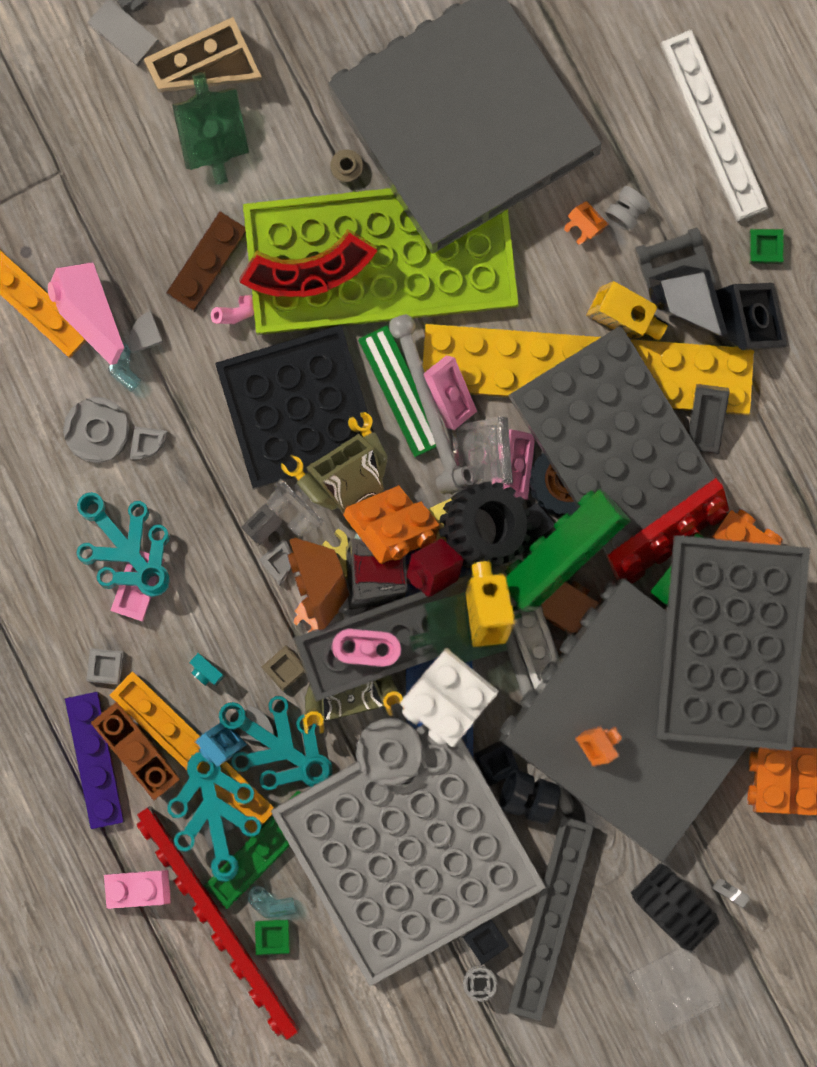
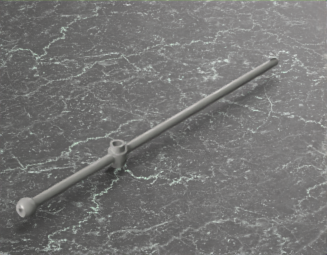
[389,314,575,814]

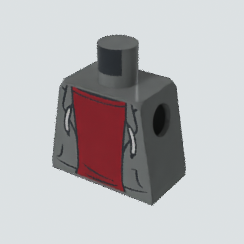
[346,538,412,609]

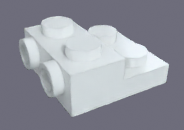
[400,648,498,747]

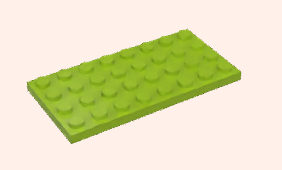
[243,188,519,335]

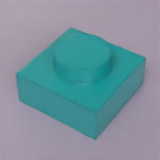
[189,653,225,686]

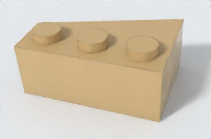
[144,17,262,92]

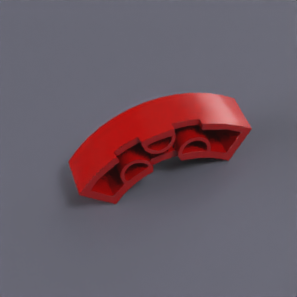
[239,229,378,297]

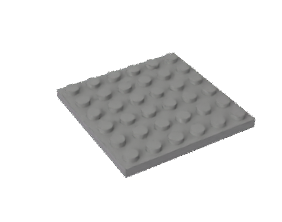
[271,724,546,986]

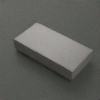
[88,0,159,67]

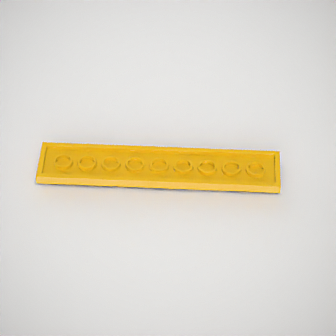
[422,324,754,415]

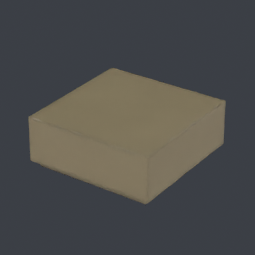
[261,645,305,692]

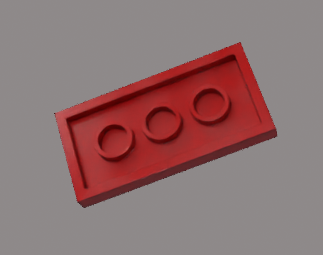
[607,478,729,583]

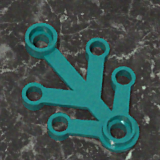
[76,492,170,597]
[219,696,332,790]
[167,752,261,881]

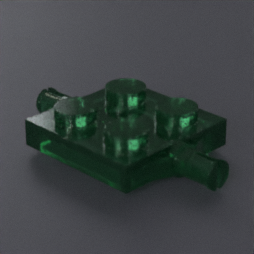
[172,72,249,185]
[409,592,522,663]

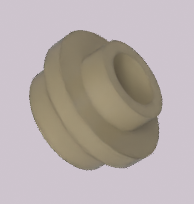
[330,149,363,182]

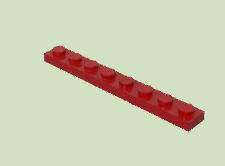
[136,807,299,1040]

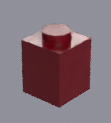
[406,538,464,598]

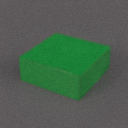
[749,229,784,264]
[255,919,290,955]

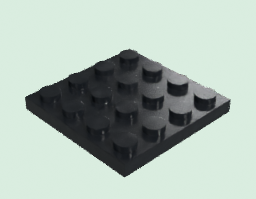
[215,325,374,490]

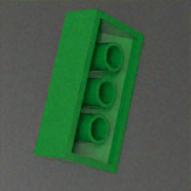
[505,489,632,612]

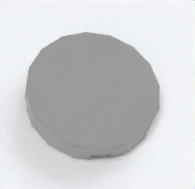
[63,397,130,463]
[356,718,423,786]

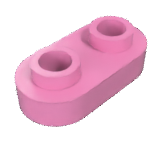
[332,629,401,667]

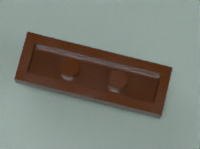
[166,211,246,312]

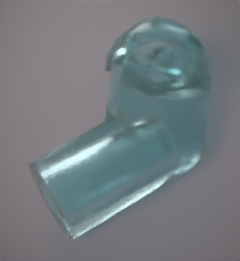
[109,343,142,392]
[248,886,296,918]

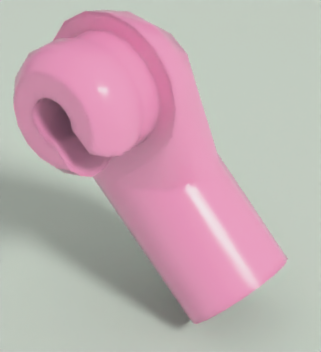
[211,295,254,324]

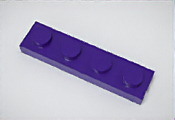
[65,692,125,829]

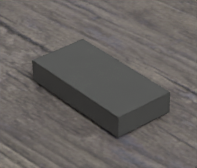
[688,384,730,454]

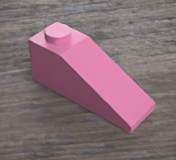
[48,262,124,365]

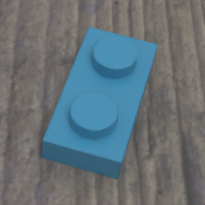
[195,722,247,767]

